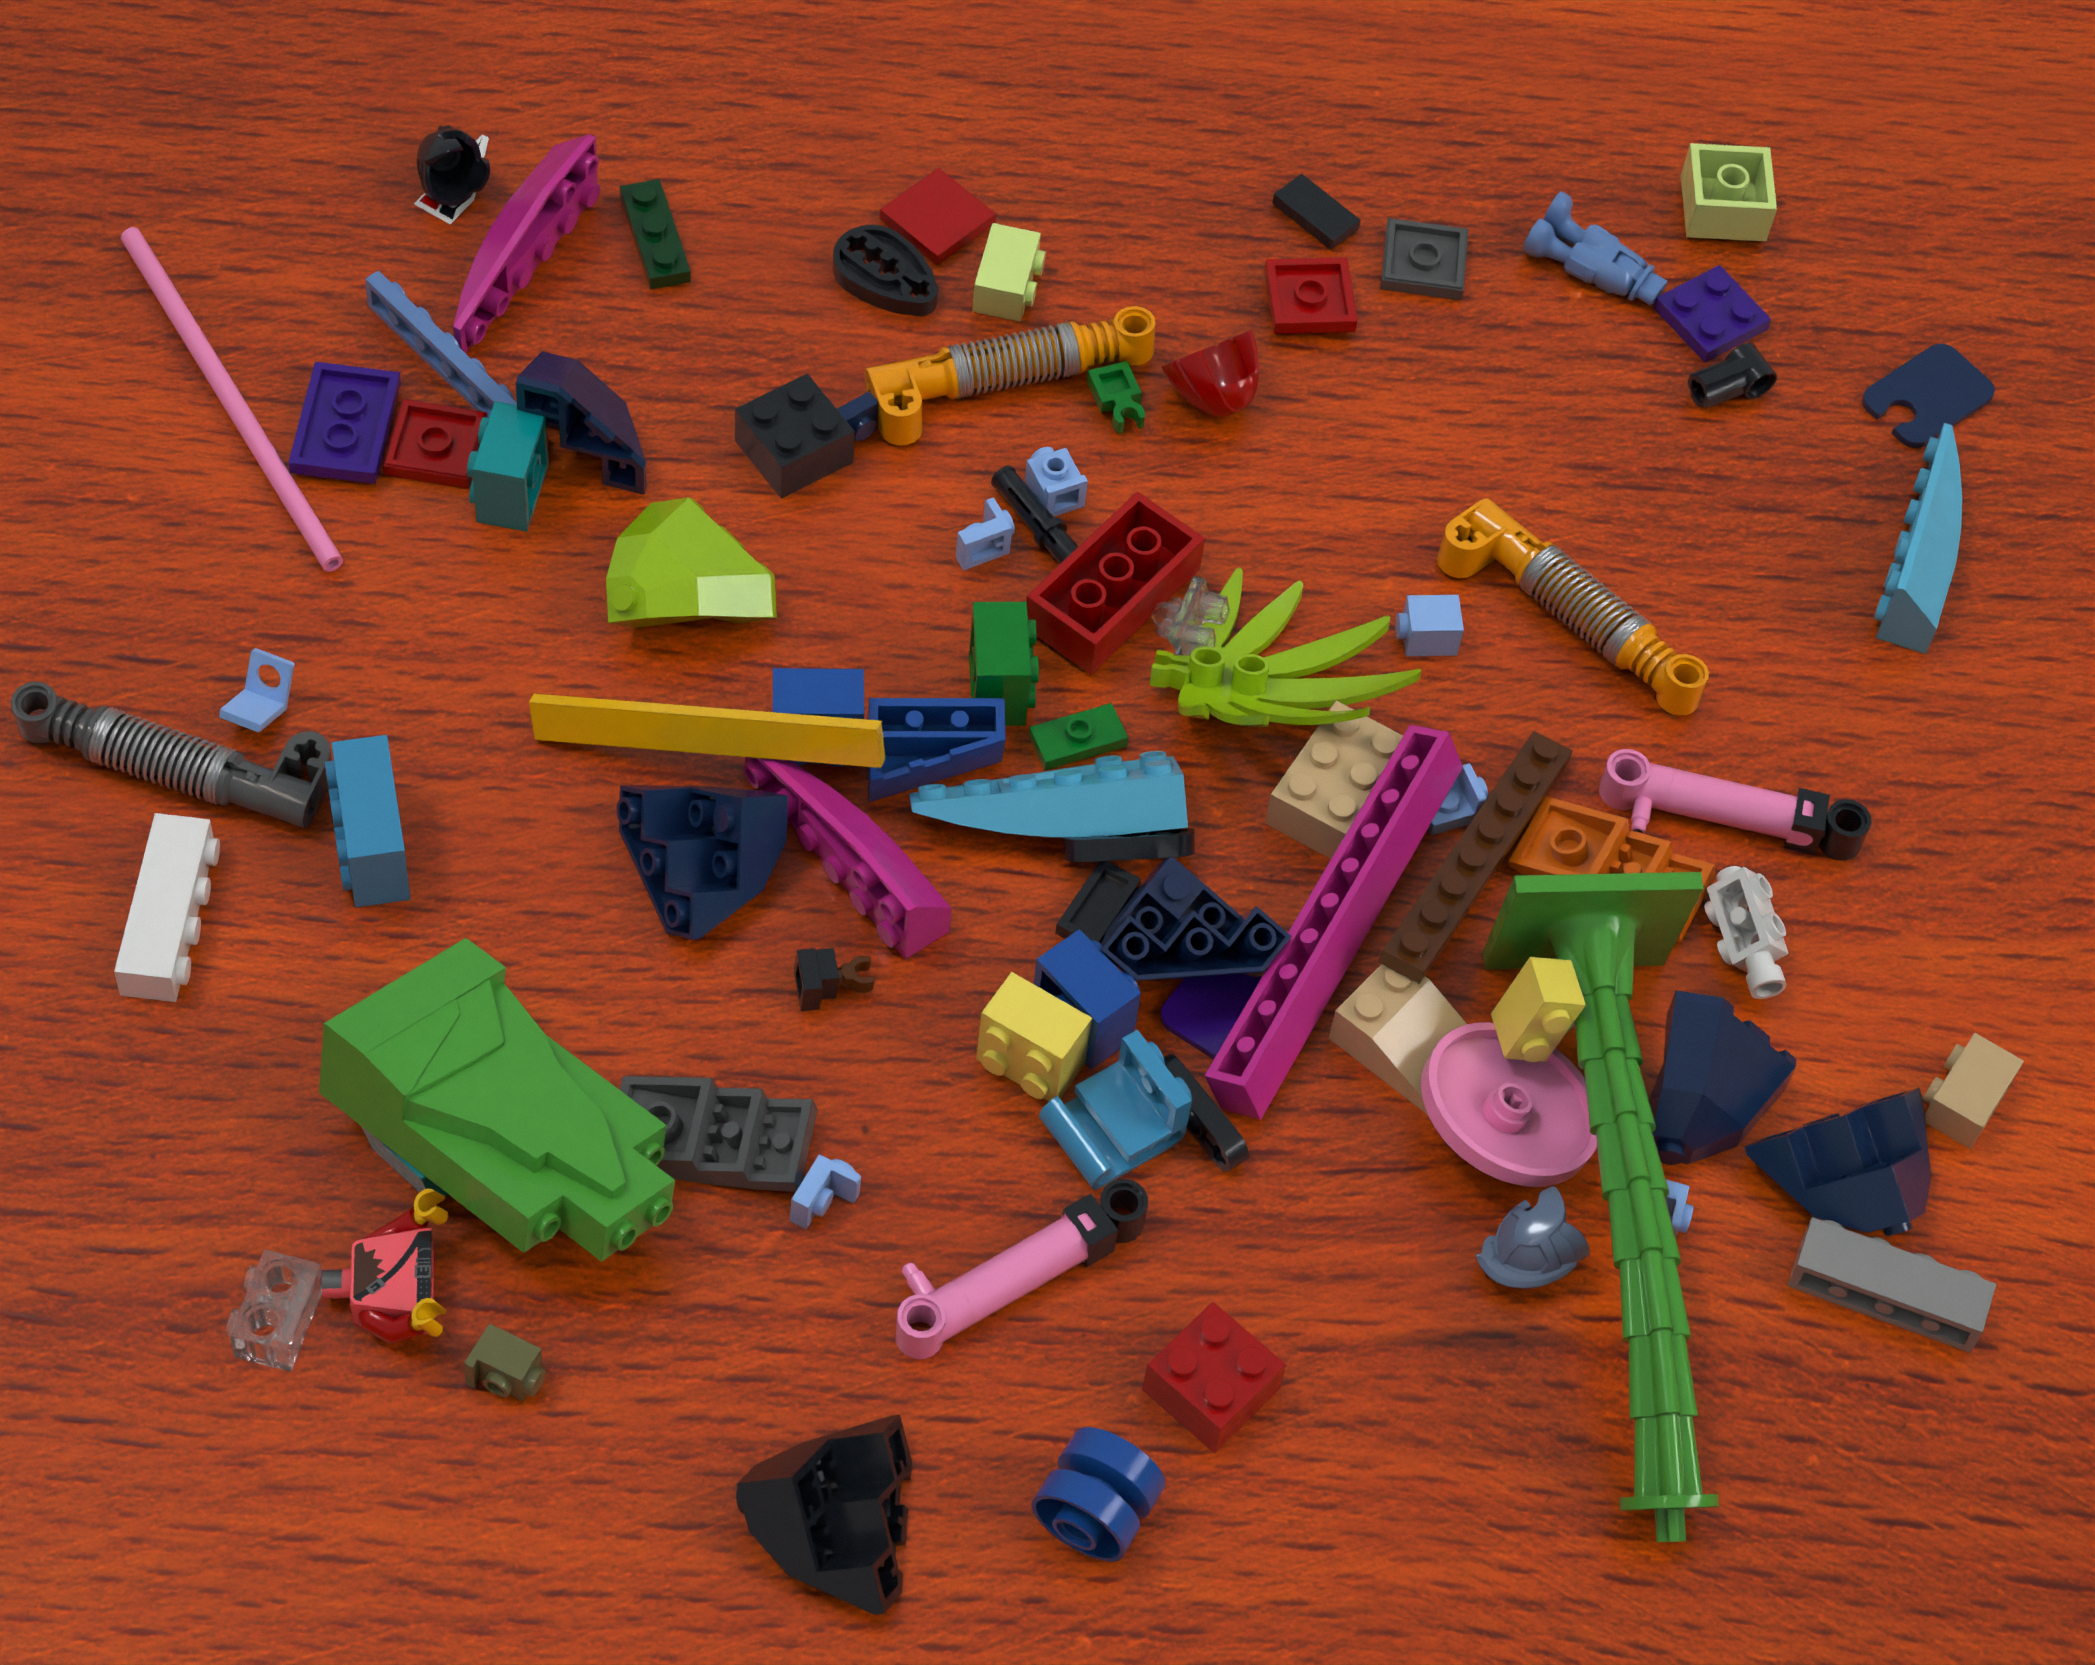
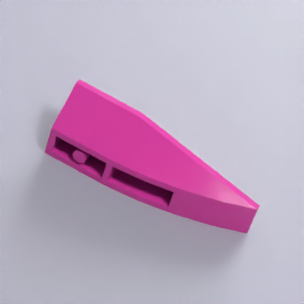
[453,134,600,353]
[743,757,952,959]

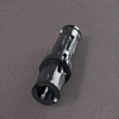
[991,466,1079,564]

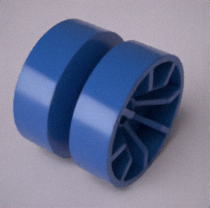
[1031,1427,1165,1562]

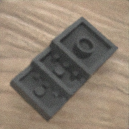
[620,1076,818,1192]

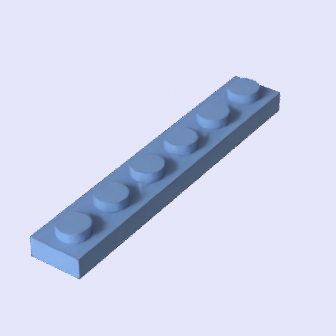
[365,270,517,418]

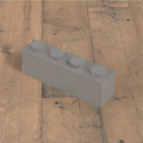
[1787,1217,1996,1353]

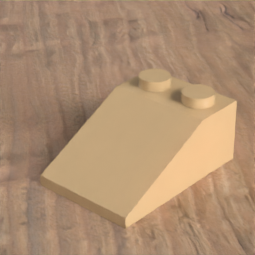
[1329,964,1467,1115]

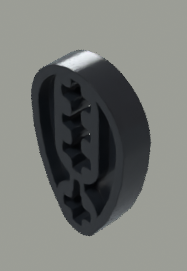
[833,225,938,317]

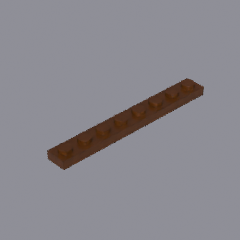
[1379,731,1573,984]

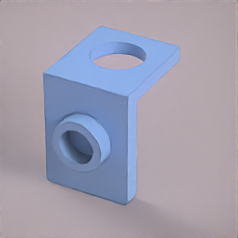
[219,648,295,732]

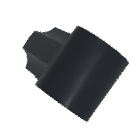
[1687,343,1778,408]

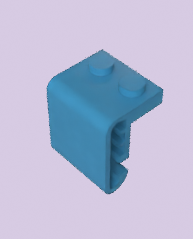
[1039,1029,1192,1190]

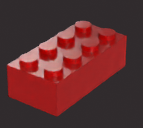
[1026,491,1205,675]

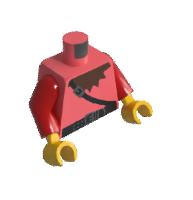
[322,1188,448,1344]

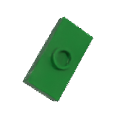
[1028,703,1128,771]

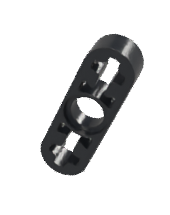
[1064,827,1195,862]
[1164,1054,1249,1172]

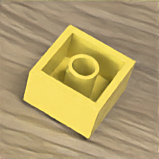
[976,972,1092,1101]

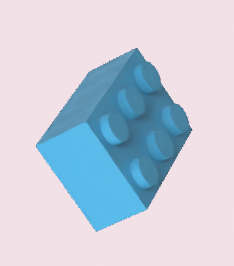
[325,735,411,907]

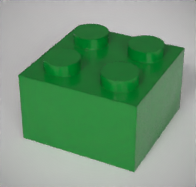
[968,602,1039,726]

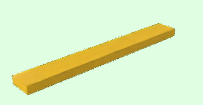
[529,694,885,768]

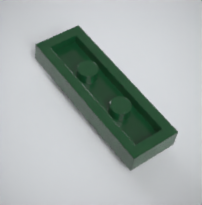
[619,179,691,290]

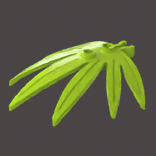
[1150,567,1421,727]

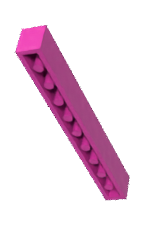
[1204,725,1463,1120]

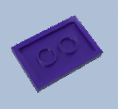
[288,361,401,484]

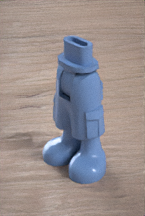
[1523,191,1668,306]

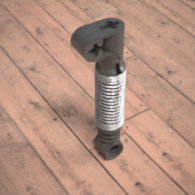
[11,681,332,829]

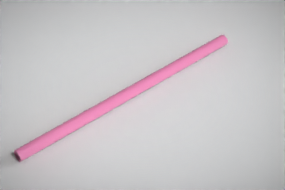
[121,227,343,572]

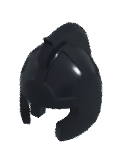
[416,125,490,206]

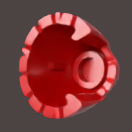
[1161,330,1259,417]

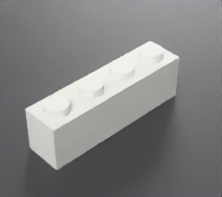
[114,813,220,1002]

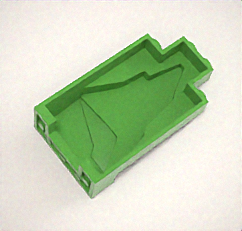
[319,938,675,1262]

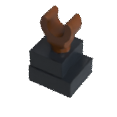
[794,948,875,1011]

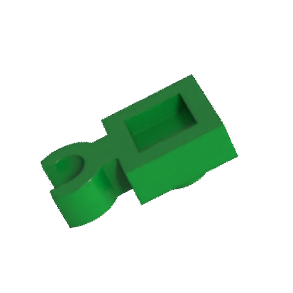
[1087,361,1145,434]

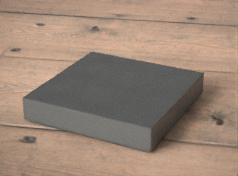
[1380,218,1468,300]

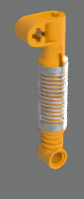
[864,306,1156,446]
[1437,498,1709,716]

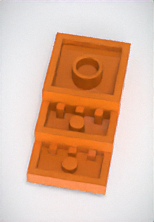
[1508,796,1716,942]

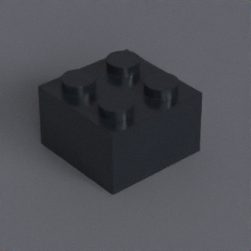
[735,373,855,499]

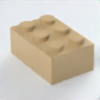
[1265,701,1403,859]

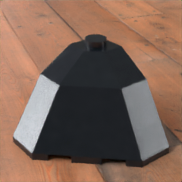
[736,1415,912,1615]

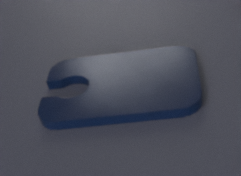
[1862,343,1995,448]

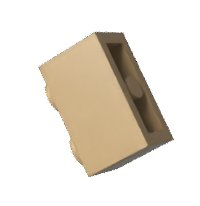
[1923,1033,2024,1150]

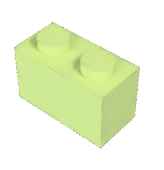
[972,223,1046,322]

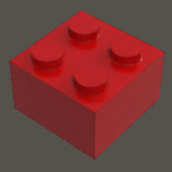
[1142,1301,1286,1454]

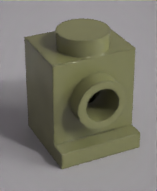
[464,1323,546,1401]

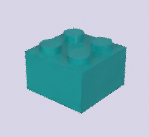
[467,401,549,532]

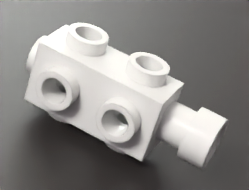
[1704,866,1789,999]

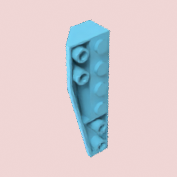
[1873,423,1962,654]
[909,751,1188,837]

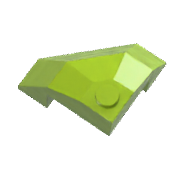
[606,497,777,628]

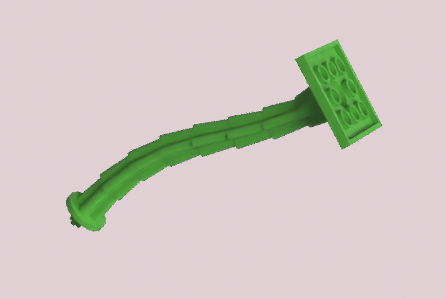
[1482,872,1719,1542]

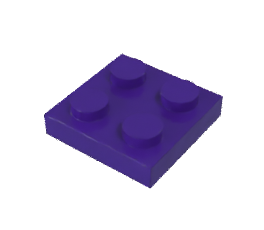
[1653,265,1771,363]

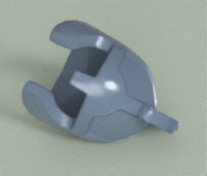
[1476,1186,1590,1289]

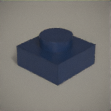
[837,392,879,442]

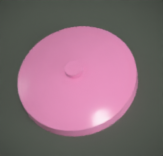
[1421,1022,1597,1187]

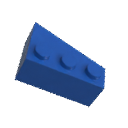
[867,698,1006,802]

